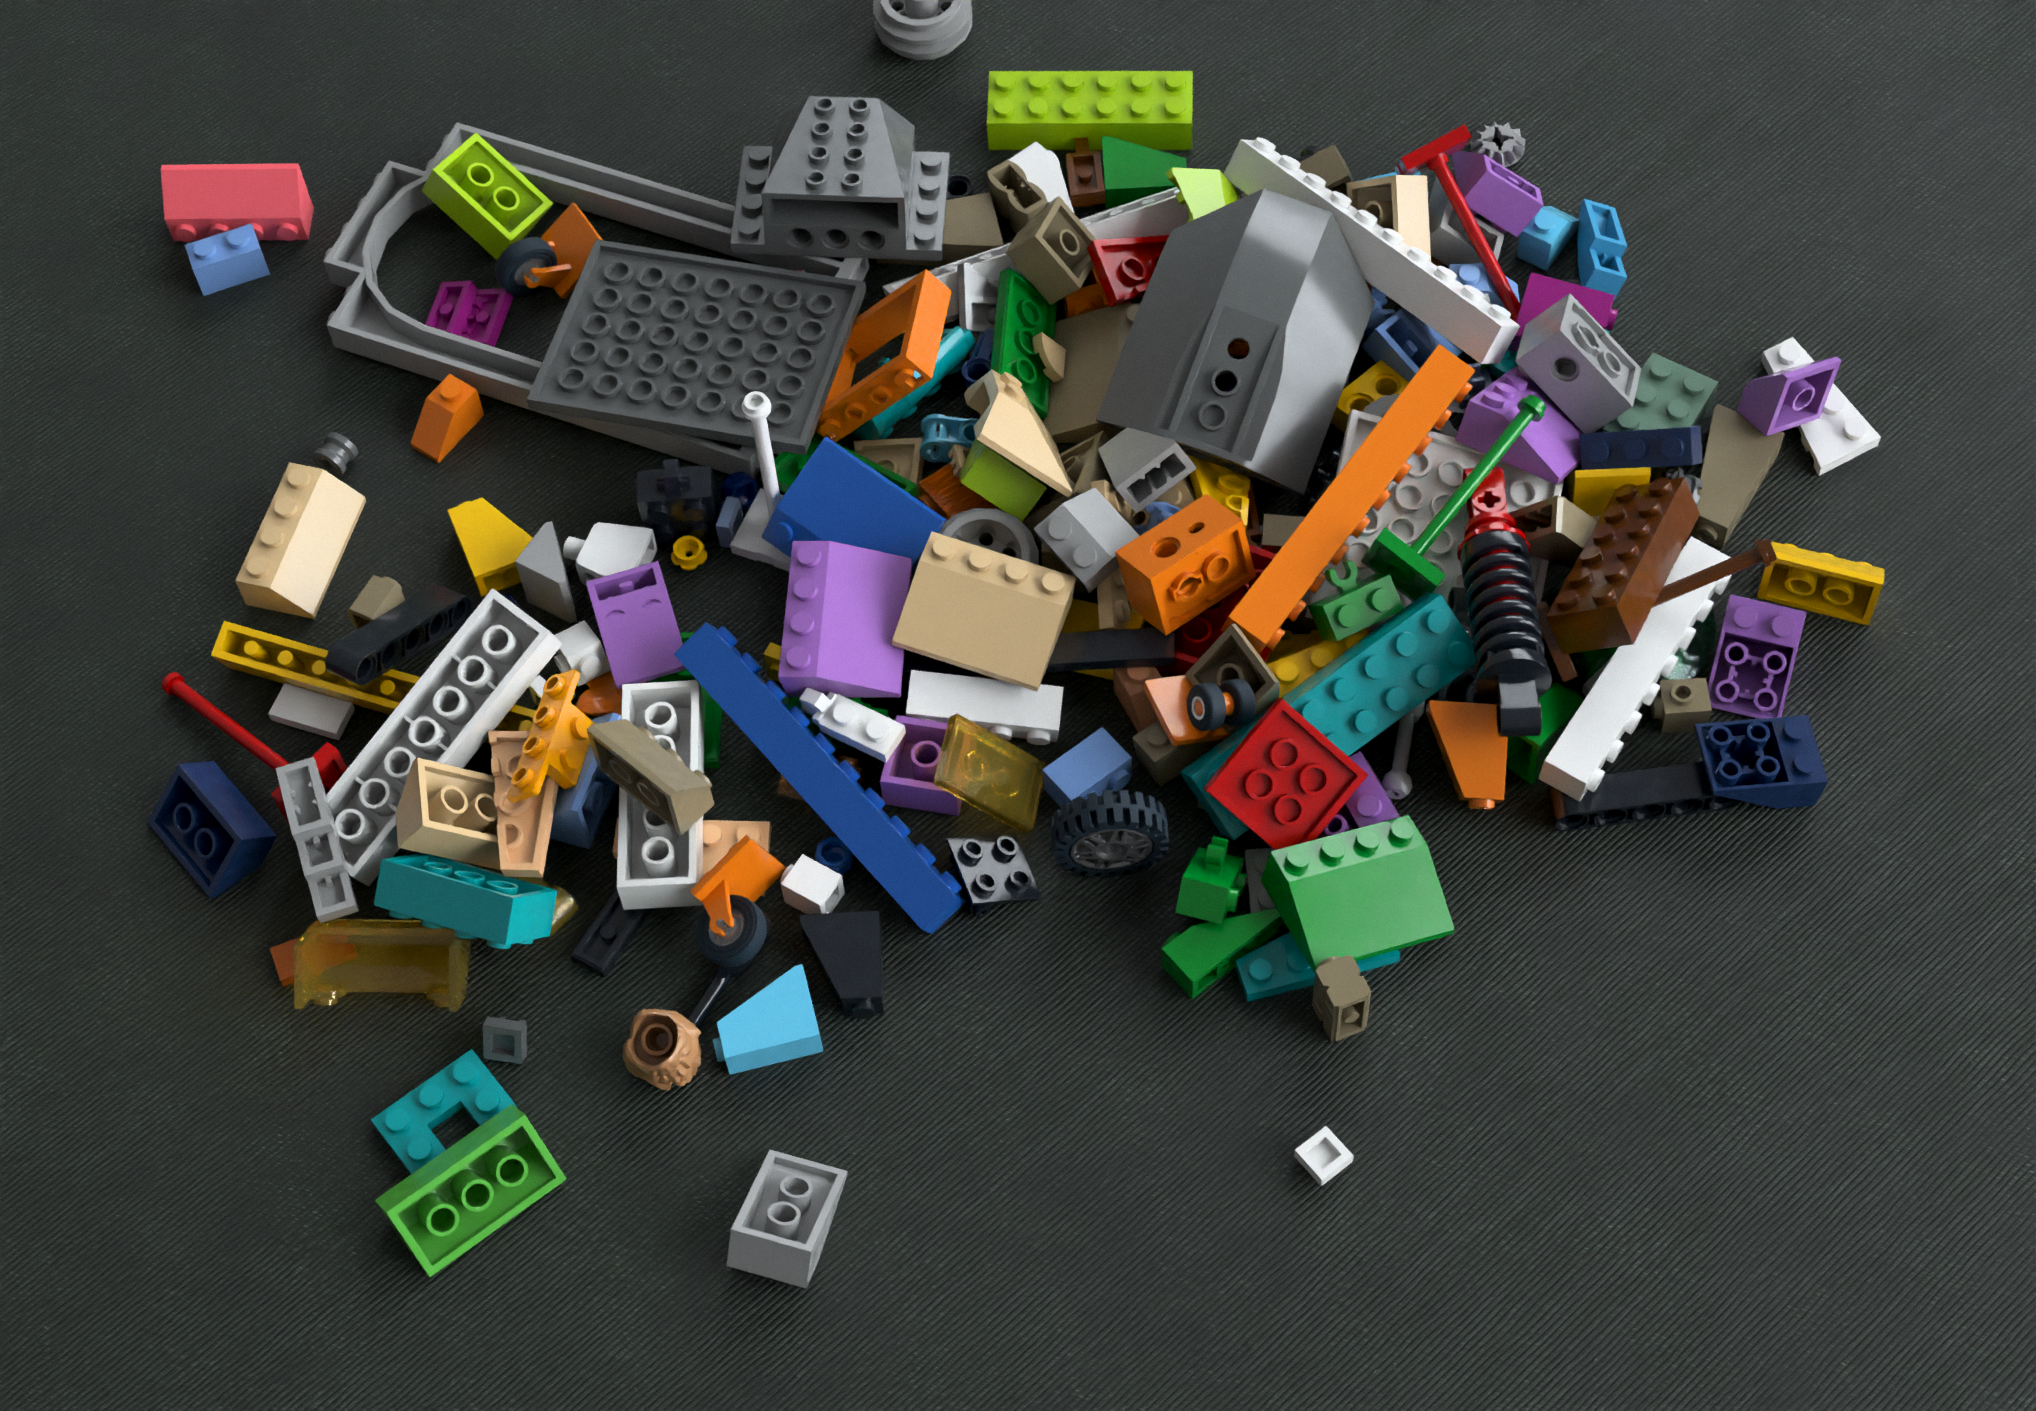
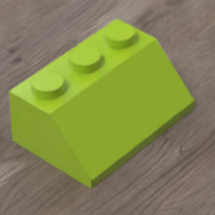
[421,132,553,260]

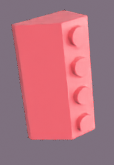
[161,163,314,242]

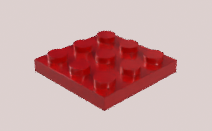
[1203,698,1369,850]

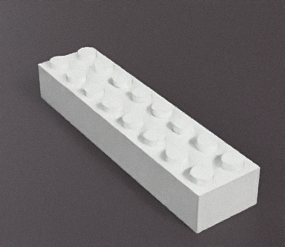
[326,588,562,886]

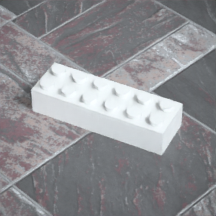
[617,680,705,910]

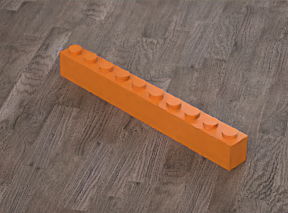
[1221,344,1475,655]

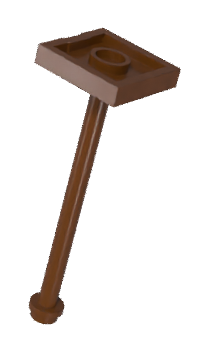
[1536,538,1777,682]

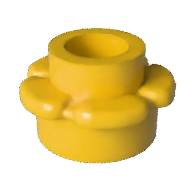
[671,536,707,570]

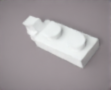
[799,687,906,763]

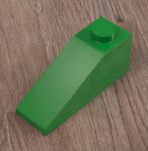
[1162,908,1284,999]

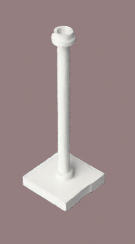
[730,391,791,571]

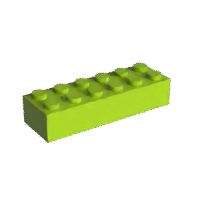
[987,71,1193,150]

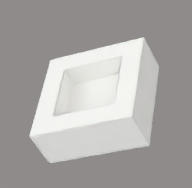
[1294,1126,1353,1186]

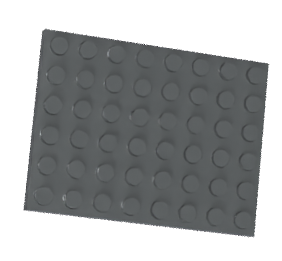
[527,239,866,455]

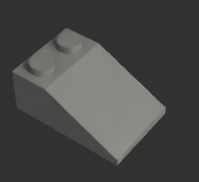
[727,1149,848,1288]

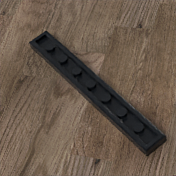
[902,628,1175,680]

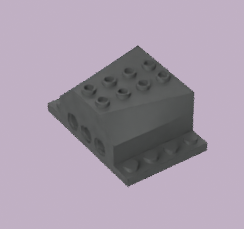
[730,96,950,261]

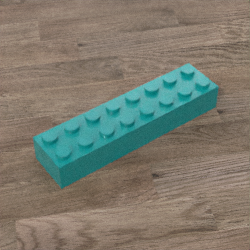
[1180,592,1475,840]

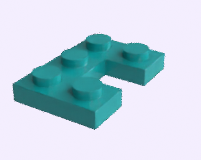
[371,1049,517,1174]

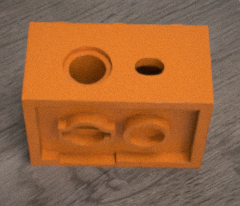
[1115,494,1256,635]

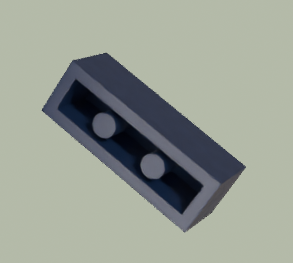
[1580,426,1702,470]

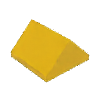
[1566,467,1651,516]

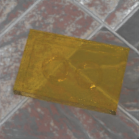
[933,713,1047,834]

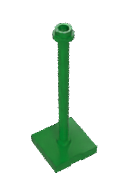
[1361,394,1546,602]

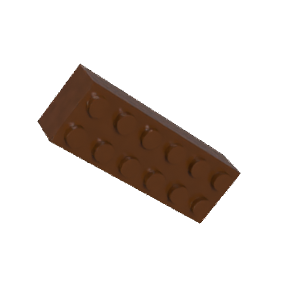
[1546,477,1700,654]

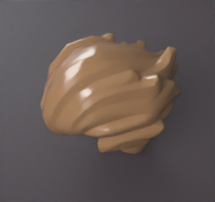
[623,1009,702,1090]

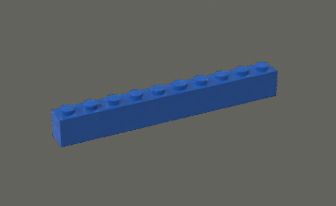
[674,622,966,934]

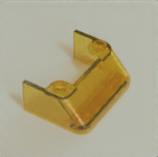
[294,919,471,1011]

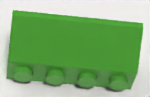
[375,1104,567,1277]

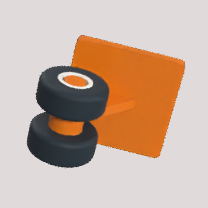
[1143,675,1256,746]

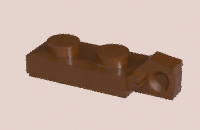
[1065,137,1106,207]

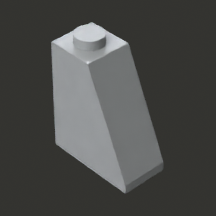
[1098,427,1197,513]

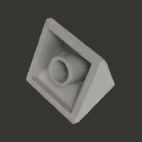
[515,521,578,623]

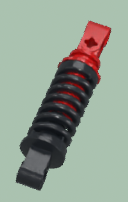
[1457,467,1552,737]

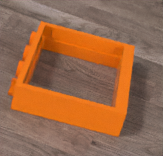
[815,269,952,443]

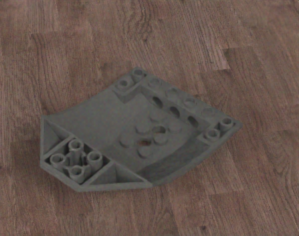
[1096,188,1375,496]

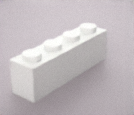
[906,670,1063,745]

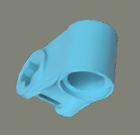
[919,414,979,463]

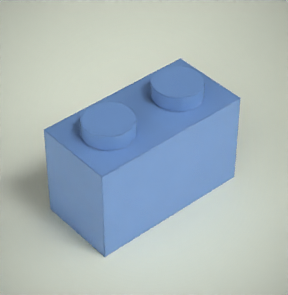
[185,223,270,296]
[1042,727,1132,807]

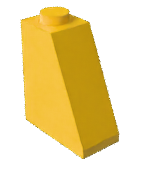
[448,497,533,597]

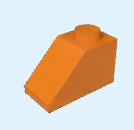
[410,374,485,463]

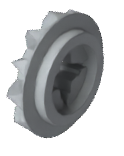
[1470,120,1525,167]

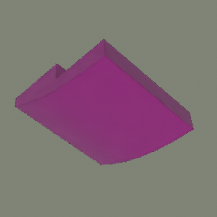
[425,281,514,347]

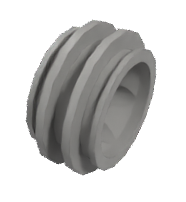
[873,0,972,60]
[939,508,1039,565]

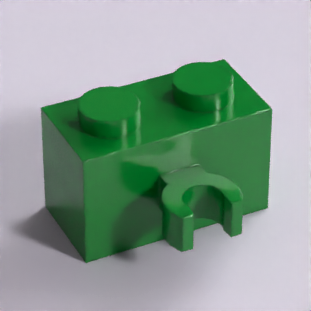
[1308,560,1404,641]
[1175,836,1248,924]

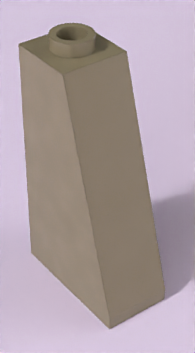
[876,192,1004,266]
[1690,403,1785,549]

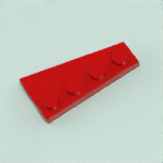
[1087,235,1169,308]

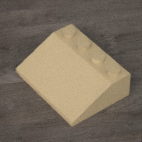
[892,532,1076,692]

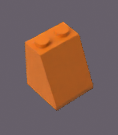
[1426,700,1508,810]

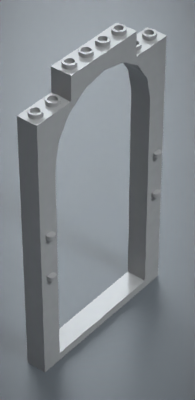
[323,122,870,482]

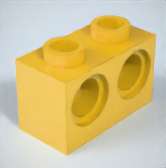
[1331,360,1409,434]

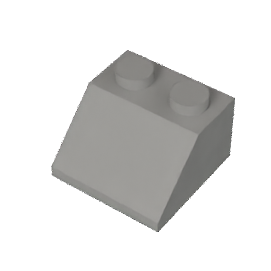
[1034,487,1140,593]

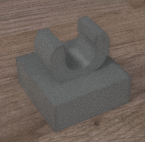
[483,1016,527,1064]

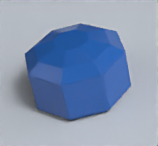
[815,836,854,875]

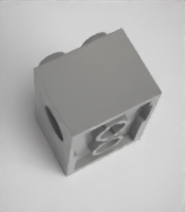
[1515,293,1641,434]

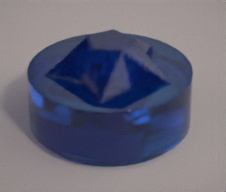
[721,471,758,509]

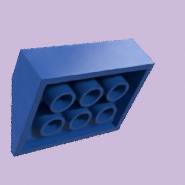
[761,437,946,586]

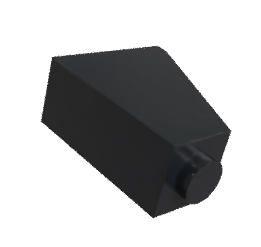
[800,910,884,1019]

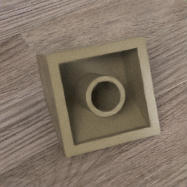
[1005,196,1096,305]

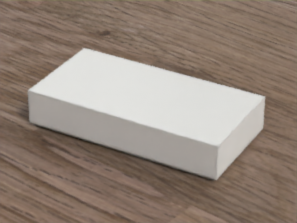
[268,683,355,740]

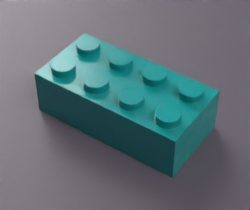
[374,853,557,949]

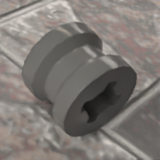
[312,432,359,477]

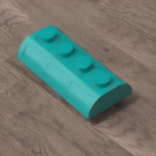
[850,326,976,441]

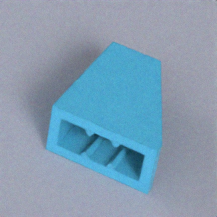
[712,964,824,1075]

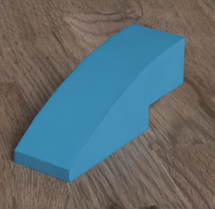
[1577,199,1627,300]

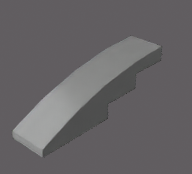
[275,757,359,923]

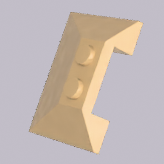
[964,370,1073,498]

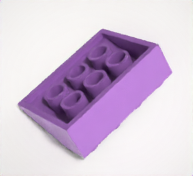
[1455,366,1584,485]
[778,541,912,698]

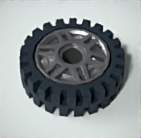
[1051,790,1169,877]

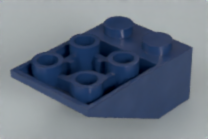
[1694,715,1828,809]

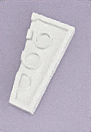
[1761,337,1881,476]

